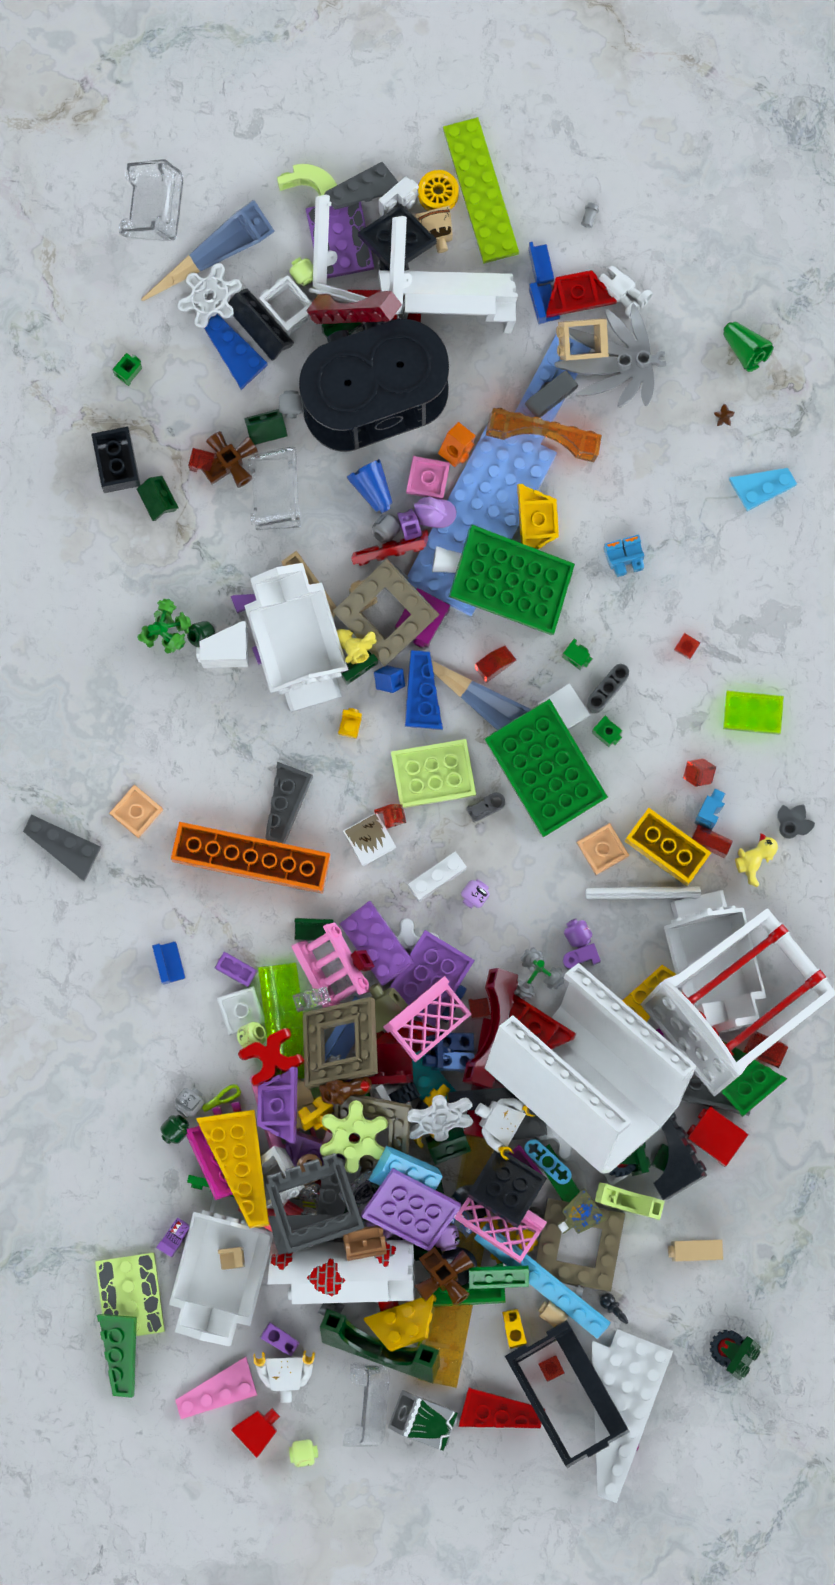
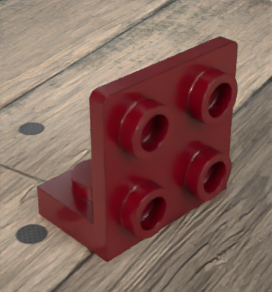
[369,1043,413,1084]

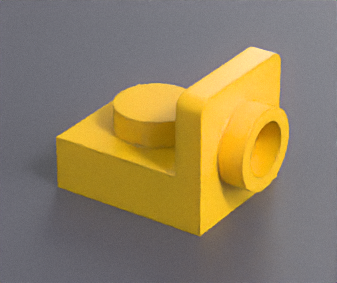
[338,708,362,739]

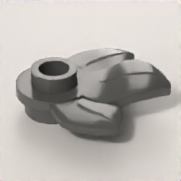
[777,805,815,839]

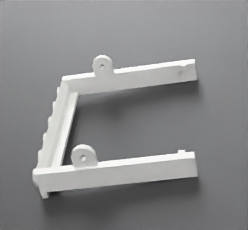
[309,195,412,315]

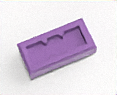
[215,952,258,987]

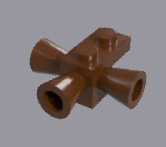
[201,431,258,488]
[414,1247,474,1306]

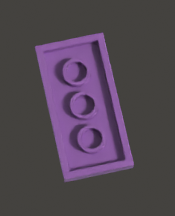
[340,901,414,986]

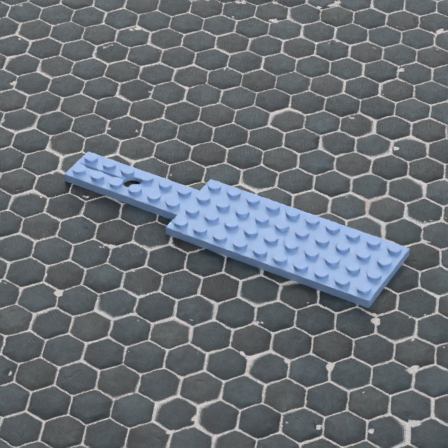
[407,335,591,617]

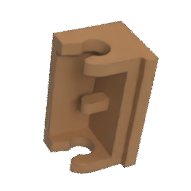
[343,1225,387,1261]

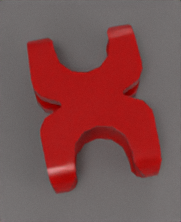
[238,1028,305,1086]

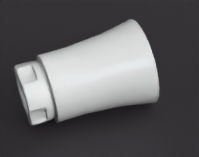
[432,546,461,573]

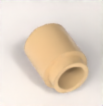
[538,1300,568,1327]

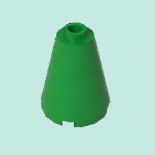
[723,321,774,372]

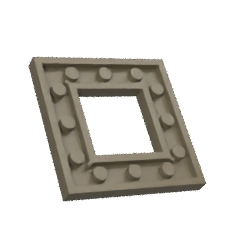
[333,559,440,666]
[303,997,378,1089]
[334,1095,412,1175]
[536,1198,625,1292]

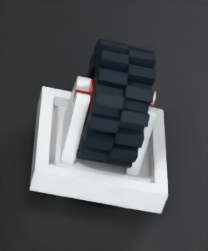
[371,1082,421,1124]

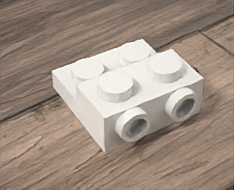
[379,176,419,216]

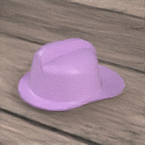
[414,496,457,528]

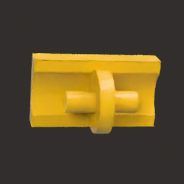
[298,1096,334,1132]

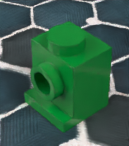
[112,353,142,386]
[562,639,593,671]
[592,715,622,747]

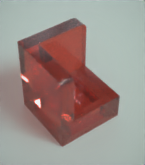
[188,448,216,472]
[683,759,716,787]
[374,804,407,828]
[468,998,491,1020]

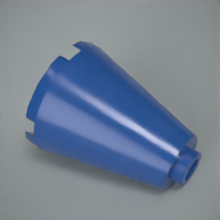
[347,459,393,514]

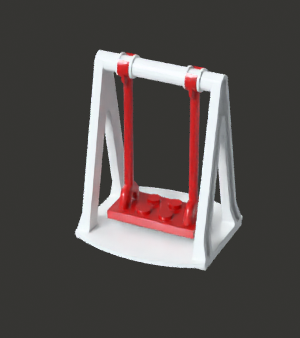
[640,908,835,1096]

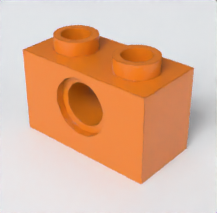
[438,422,476,467]

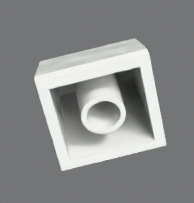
[196,621,249,668]

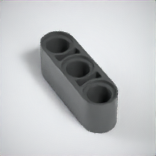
[525,371,579,419]
[587,664,629,713]

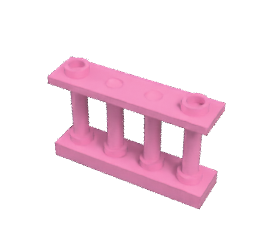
[291,922,370,1008]

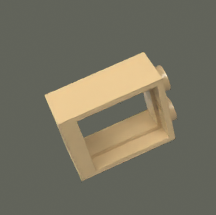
[556,318,609,361]
[668,1240,723,1261]

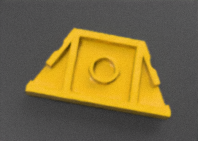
[517,484,559,549]
[364,1294,436,1351]

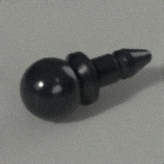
[600,1293,628,1324]

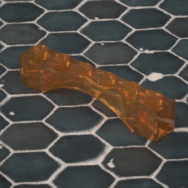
[485,408,602,463]

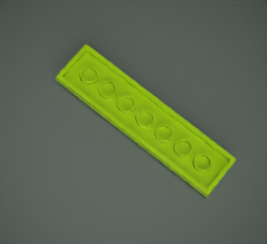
[443,117,519,264]

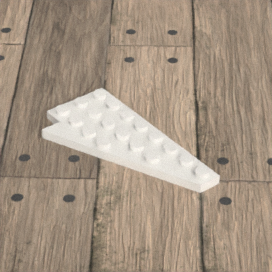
[592,1329,673,1504]

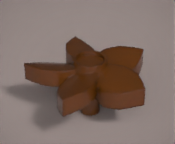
[714,404,735,426]

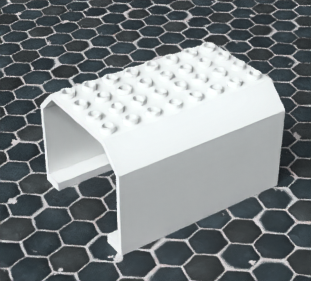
[485,963,696,1173]

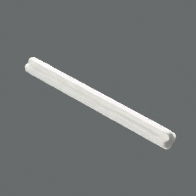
[586,886,701,899]

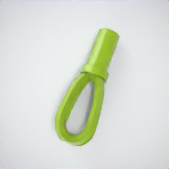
[202,1084,241,1113]

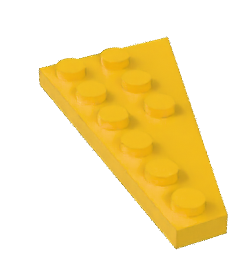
[196,1110,269,1228]

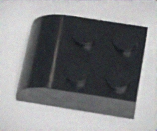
[91,426,141,493]

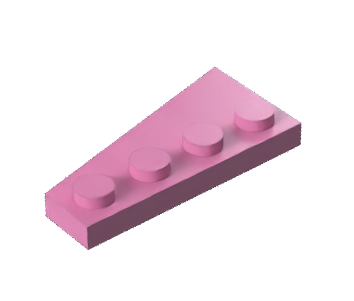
[175,1357,257,1419]

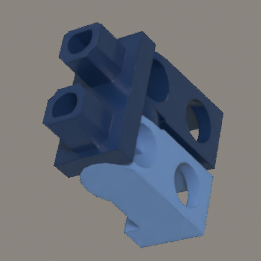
[422,1033,474,1073]

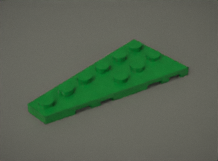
[721,1039,787,1117]

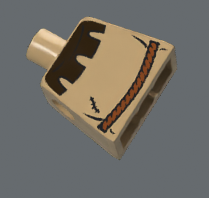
[415,206,453,253]

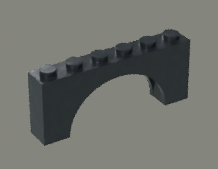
[653,1113,707,1200]

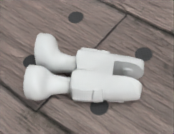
[598,266,653,318]

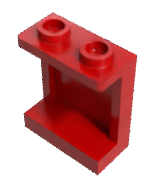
[686,1107,749,1167]

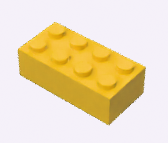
[624,807,711,886]

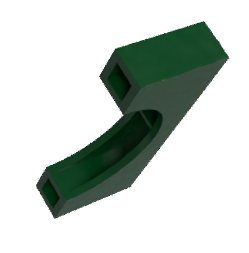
[320,1309,440,1384]

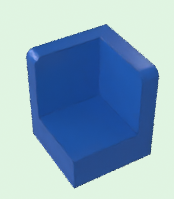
[374,665,405,693]

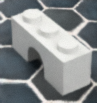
[408,851,467,903]

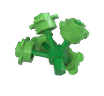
[137,599,191,654]

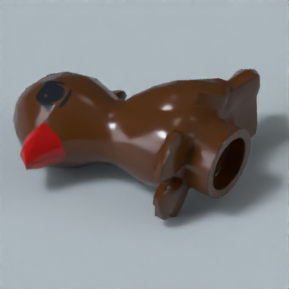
[319,1076,372,1105]

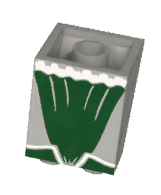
[388,1390,458,1451]

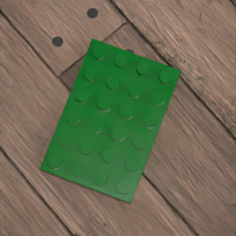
[448,525,575,635]
[484,699,608,837]

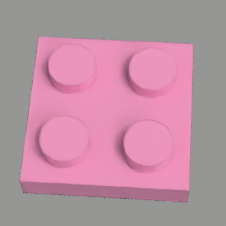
[406,456,450,500]

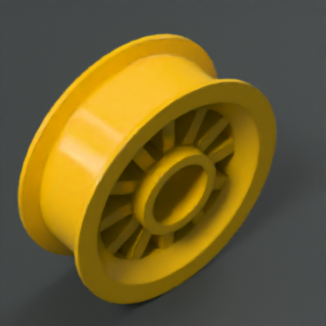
[418,170,459,211]

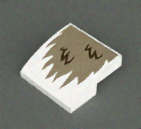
[343,812,396,866]

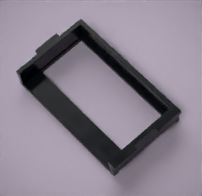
[505,1320,630,1468]

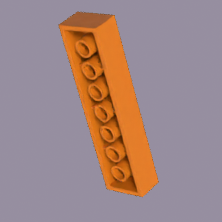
[171,822,331,894]

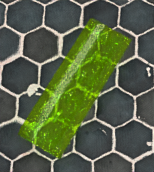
[258,963,305,1079]

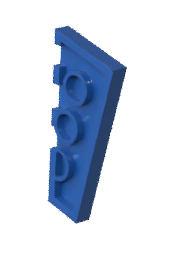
[204,314,268,390]
[404,650,443,730]

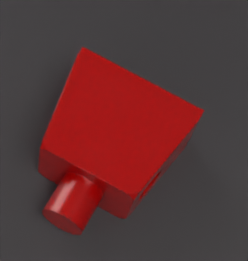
[231,1408,280,1458]

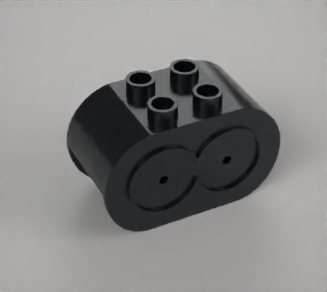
[299,319,449,452]

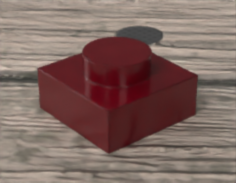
[350,950,375,971]

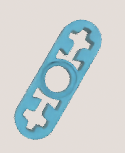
[524,1139,572,1184]

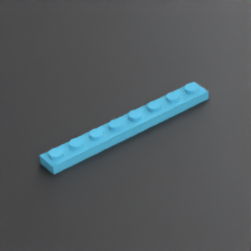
[474,1223,611,1339]

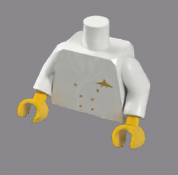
[475,1098,535,1160]
[253,1351,315,1403]

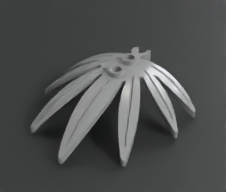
[555,304,666,408]

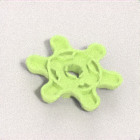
[320,1100,388,1173]

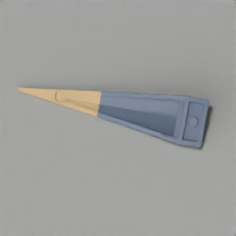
[141,200,275,301]
[431,660,531,730]

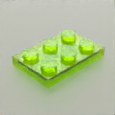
[723,691,784,735]

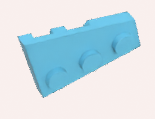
[729,468,797,511]

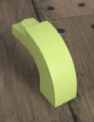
[277,164,337,196]
[595,1182,665,1220]

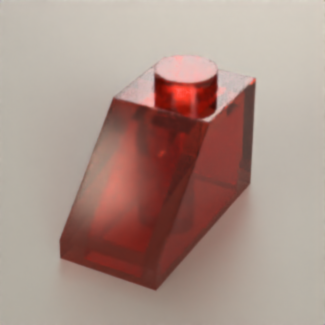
[475,646,517,683]

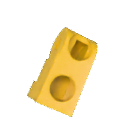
[502,1308,527,1349]

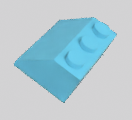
[369,1146,443,1190]

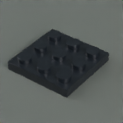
[358,204,437,269]
[467,1150,547,1228]

